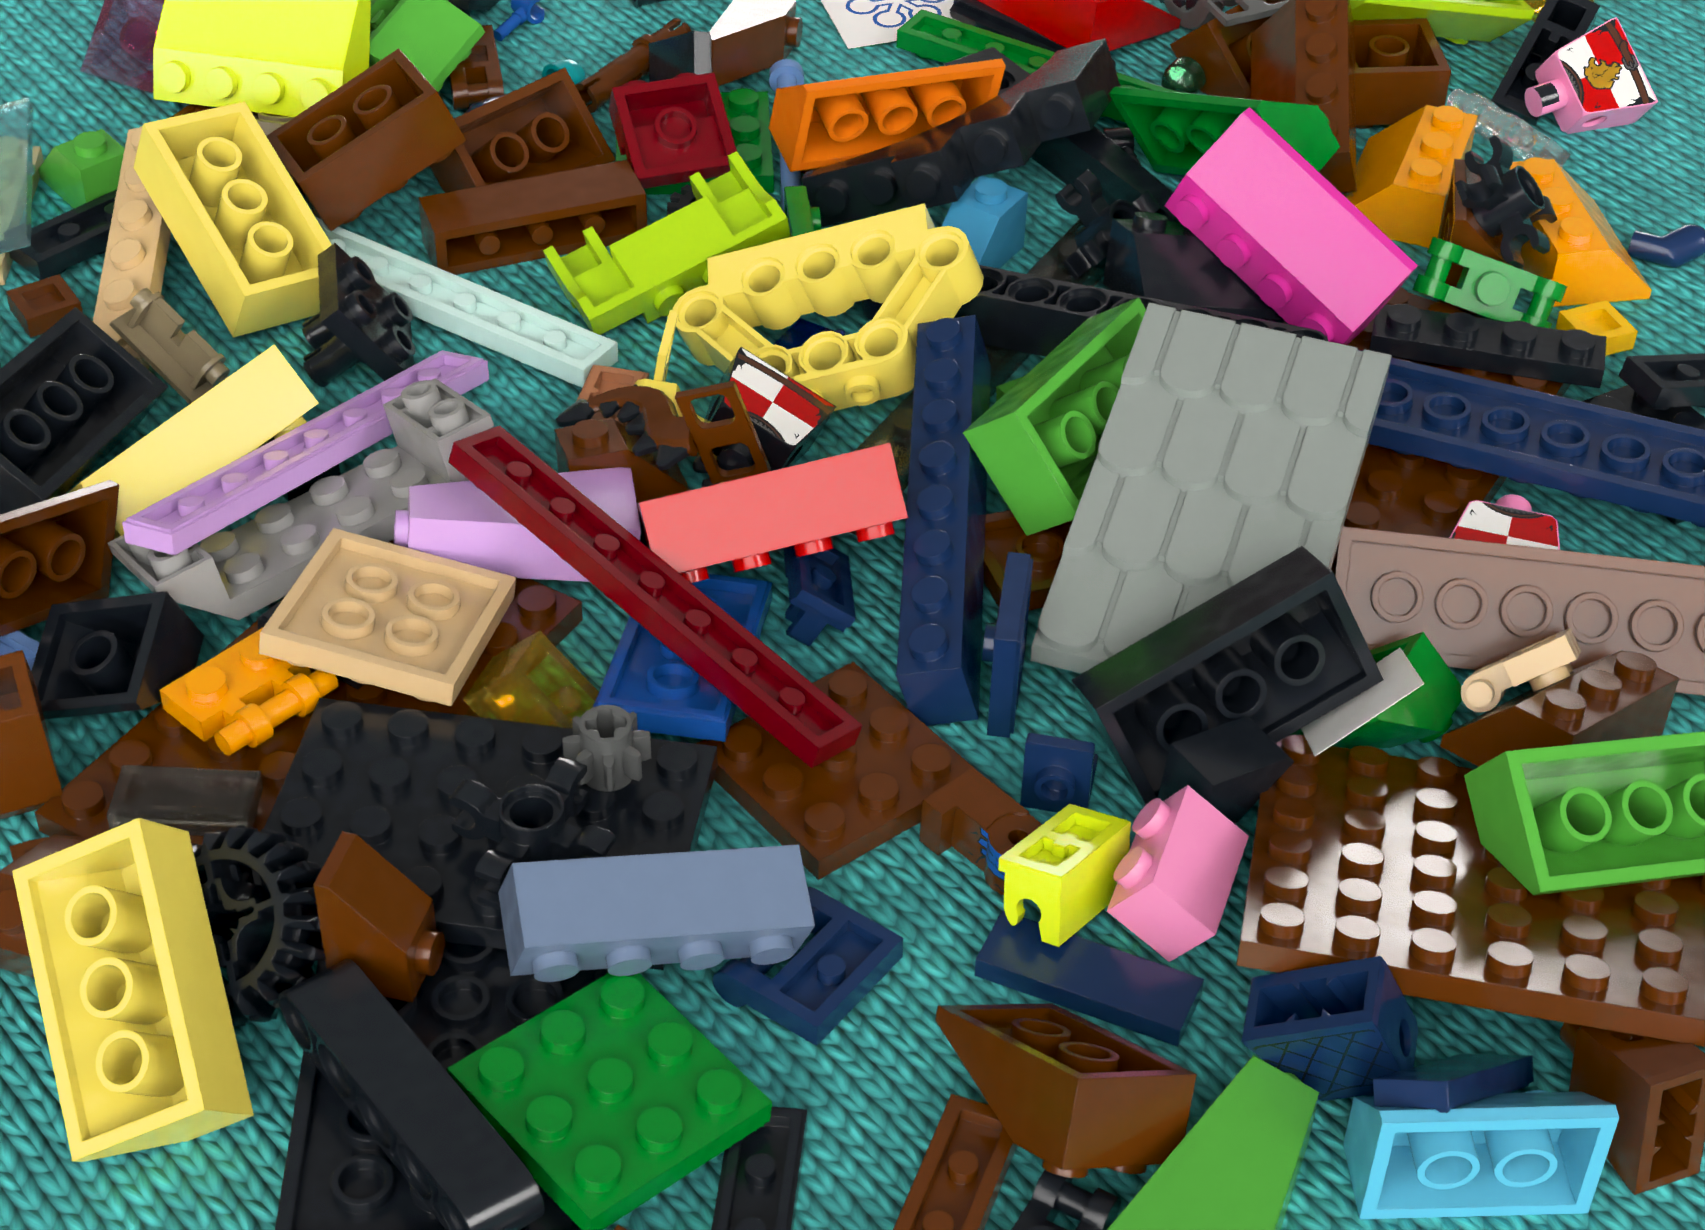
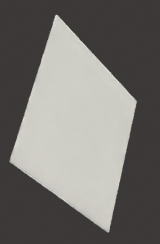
[1301,648,1425,757]

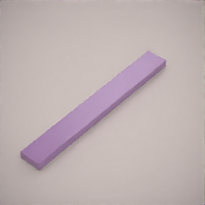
[122,350,489,556]

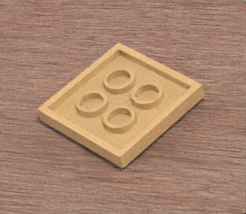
[259,528,517,706]

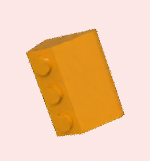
[1343,105,1478,248]
[1510,157,1652,307]

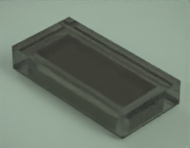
[107,765,263,836]

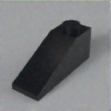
[1490,0,1600,126]

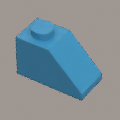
[941,176,1028,269]

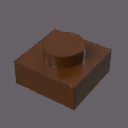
[6,274,83,338]

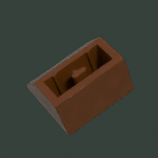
[0,650,63,820]

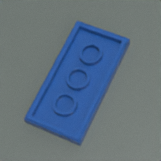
[593,574,772,742]

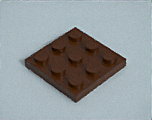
[696,662,973,880]

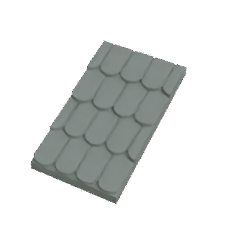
[1030,302,1392,674]

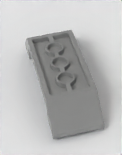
[108,378,494,620]

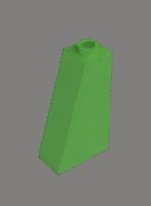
[1107,1055,1319,1230]

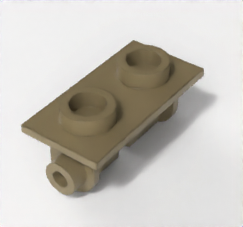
[109,288,230,404]

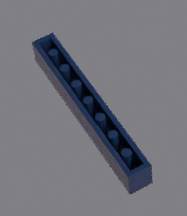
[896,315,991,726]

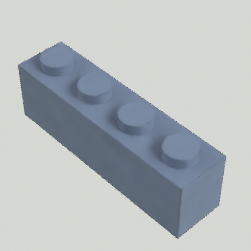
[498,845,815,982]

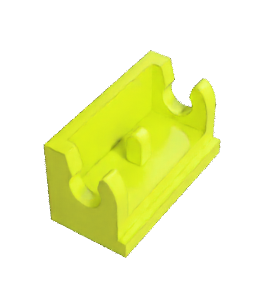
[998,804,1131,947]

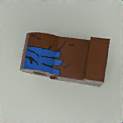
[919,767,1042,895]

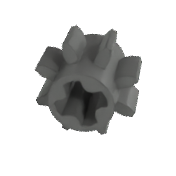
[562,705,651,792]

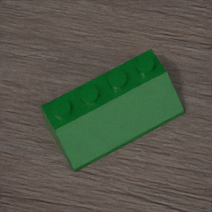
[1109,86,1340,176]

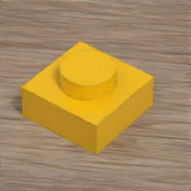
[1555,300,1638,356]

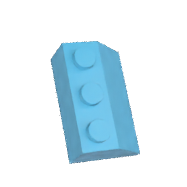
[1343,1090,1620,1219]

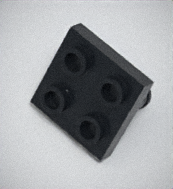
[302,243,416,387]

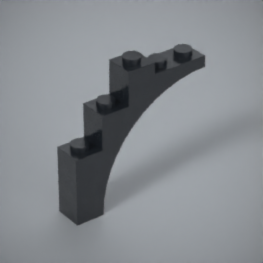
[801,38,1121,227]

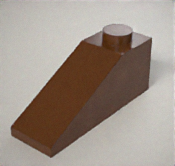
[709,0,803,86]

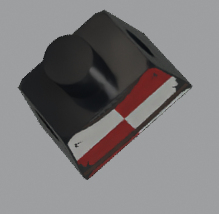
[704,347,837,471]

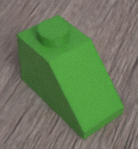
[38,129,125,209]

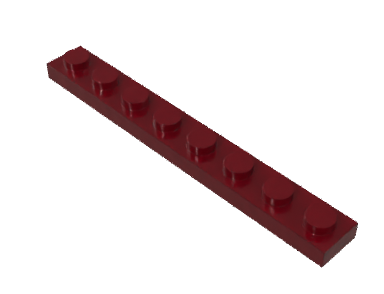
[448,425,863,768]

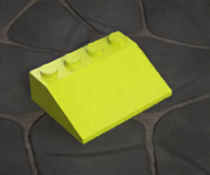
[153,0,371,117]

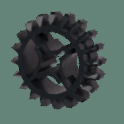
[192,825,326,1027]

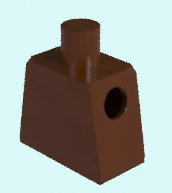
[1560,1023,1705,1195]

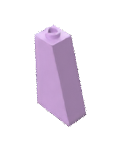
[394,467,641,582]

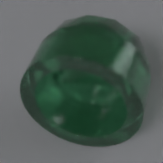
[1161,56,1206,94]

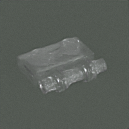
[1447,88,1571,167]

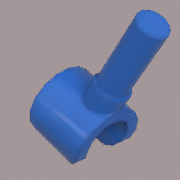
[493,0,545,41]

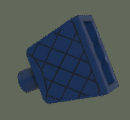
[1241,956,1418,1101]

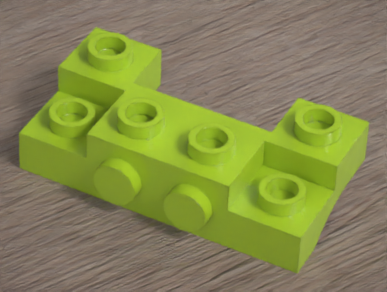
[543,151,791,335]

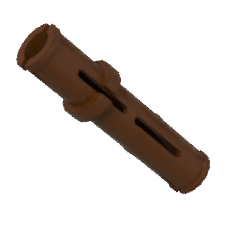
[575,18,691,113]

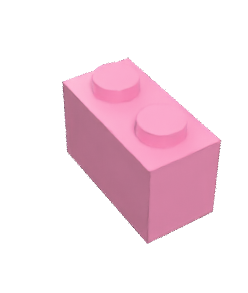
[1107,785,1249,962]

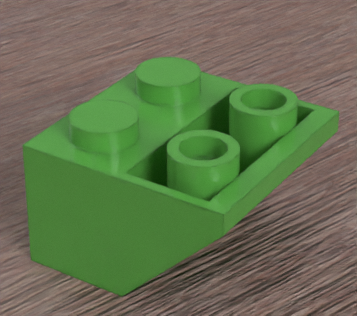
[369,0,485,92]

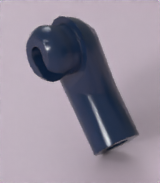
[1628,224,1705,268]

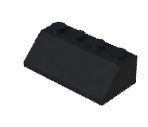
[1103,212,1285,321]
[1071,546,1384,806]

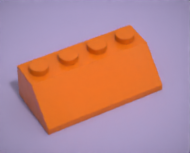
[769,58,1006,172]

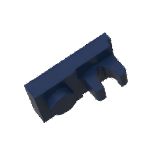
[784,545,856,647]

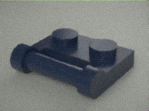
[712,887,903,1046]

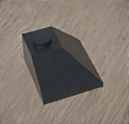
[31,591,204,719]

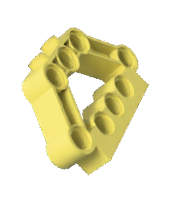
[673,203,984,411]

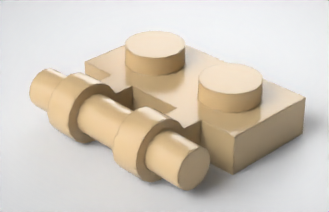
[1461,628,1581,713]

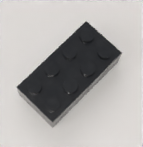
[0,307,168,515]

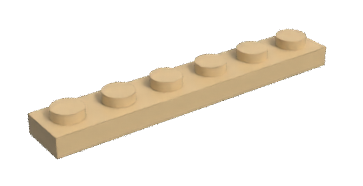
[93,126,171,369]

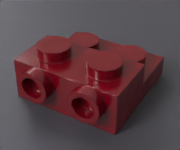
[609,72,737,189]

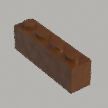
[418,160,647,275]

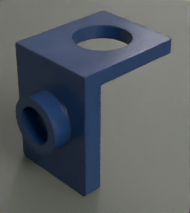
[1020,733,1098,813]

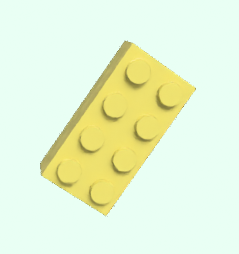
[133,101,332,338]

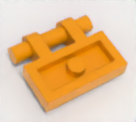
[159,628,339,756]

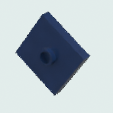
[982,552,1033,738]

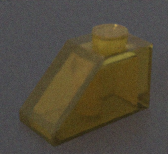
[463,631,599,729]

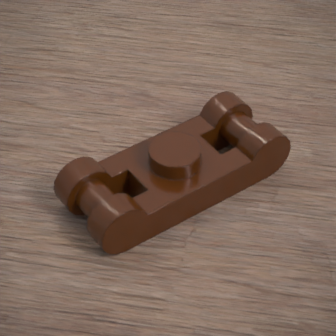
[449,25,504,110]

